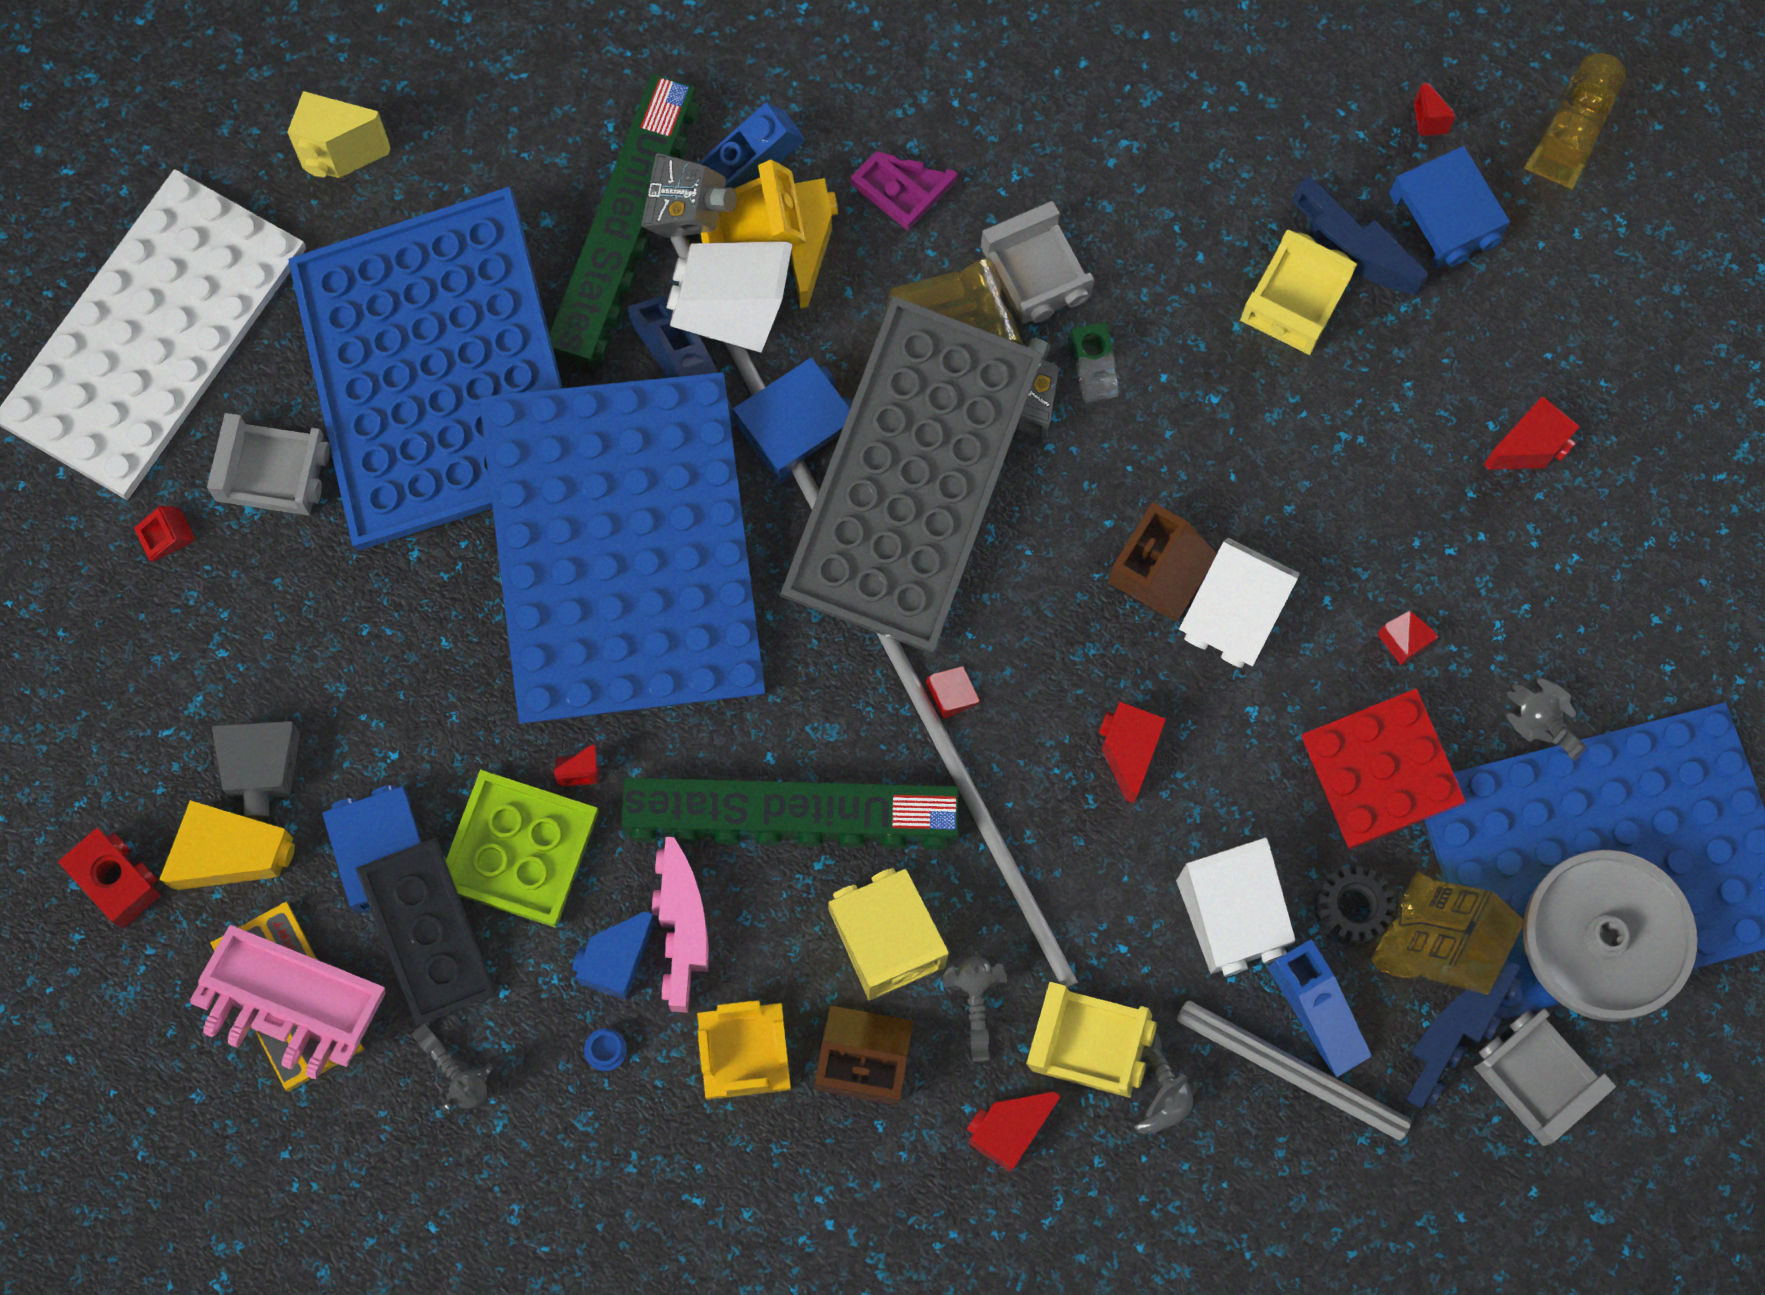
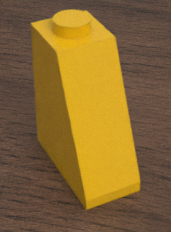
[160,800,295,890]

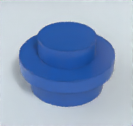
[584,1028,627,1072]

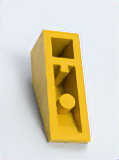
[790,178,838,308]

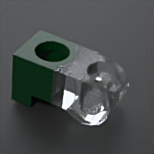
[1068,322,1118,402]

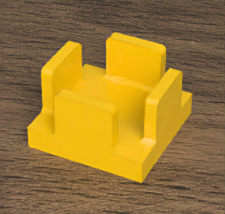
[697,1001,791,1100]

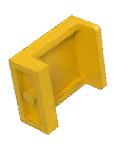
[701,159,806,248]

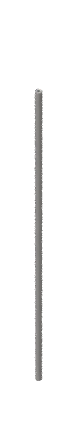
[669,235,1078,989]

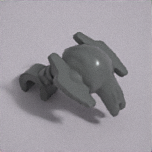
[1506,677,1587,761]
[942,955,1007,1062]
[411,1023,493,1111]
[1134,1033,1199,1134]

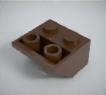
[1107,502,1217,622]
[814,1005,914,1106]

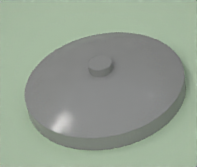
[1523,850,1697,1021]

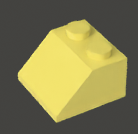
[287,91,391,178]

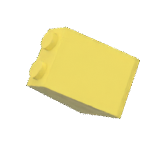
[829,868,949,1001]

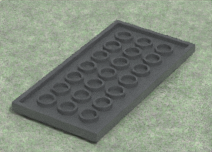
[780,296,1043,654]

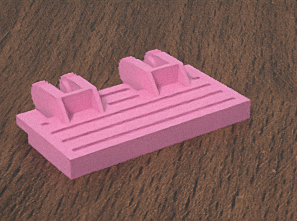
[190,925,385,1079]

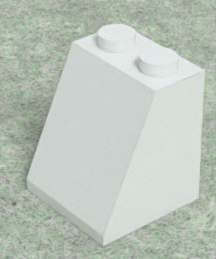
[666,242,792,352]
[1179,538,1300,668]
[1176,838,1296,977]

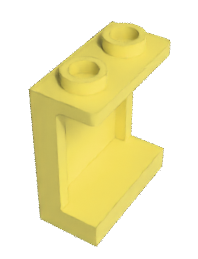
[1240,230,1357,355]
[1027,982,1157,1098]

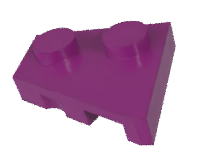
[850,151,958,231]

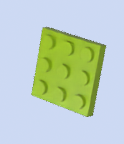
[446,770,599,928]

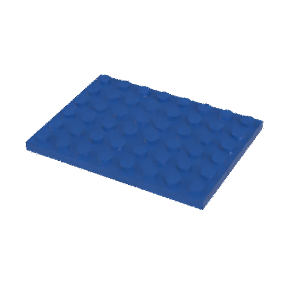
[288,187,563,551]
[479,372,765,724]
[1425,702,1765,1021]

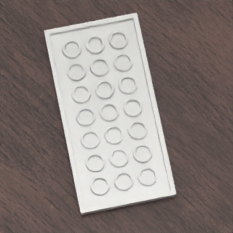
[0,169,307,500]

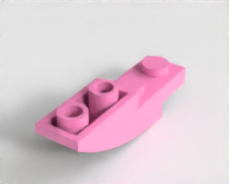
[652,837,709,1013]

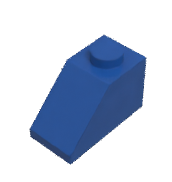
[572,911,656,1000]

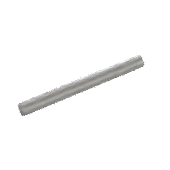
[1177,1001,1412,1140]

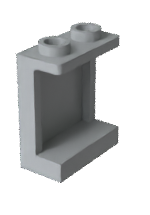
[981,201,1094,325]
[207,413,330,516]
[1474,1008,1616,1146]

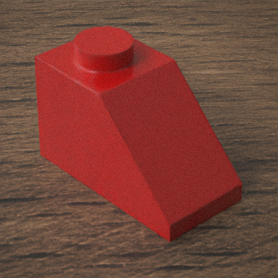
[1483,396,1580,470]
[1098,701,1166,803]
[967,1092,1061,1173]

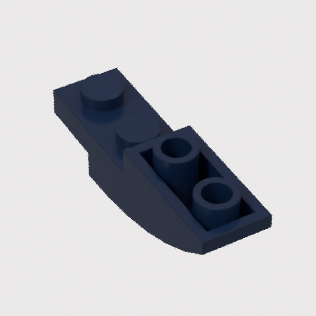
[1292,175,1429,295]
[627,295,736,428]
[1406,963,1523,1110]

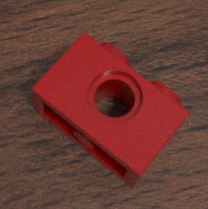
[58,828,161,929]

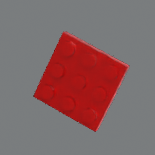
[1301,688,1466,850]

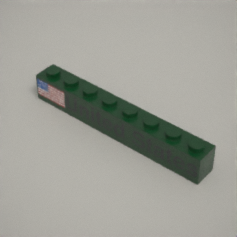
[549,74,701,374]
[622,778,958,850]

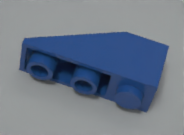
[697,102,806,189]
[1268,939,1372,1078]

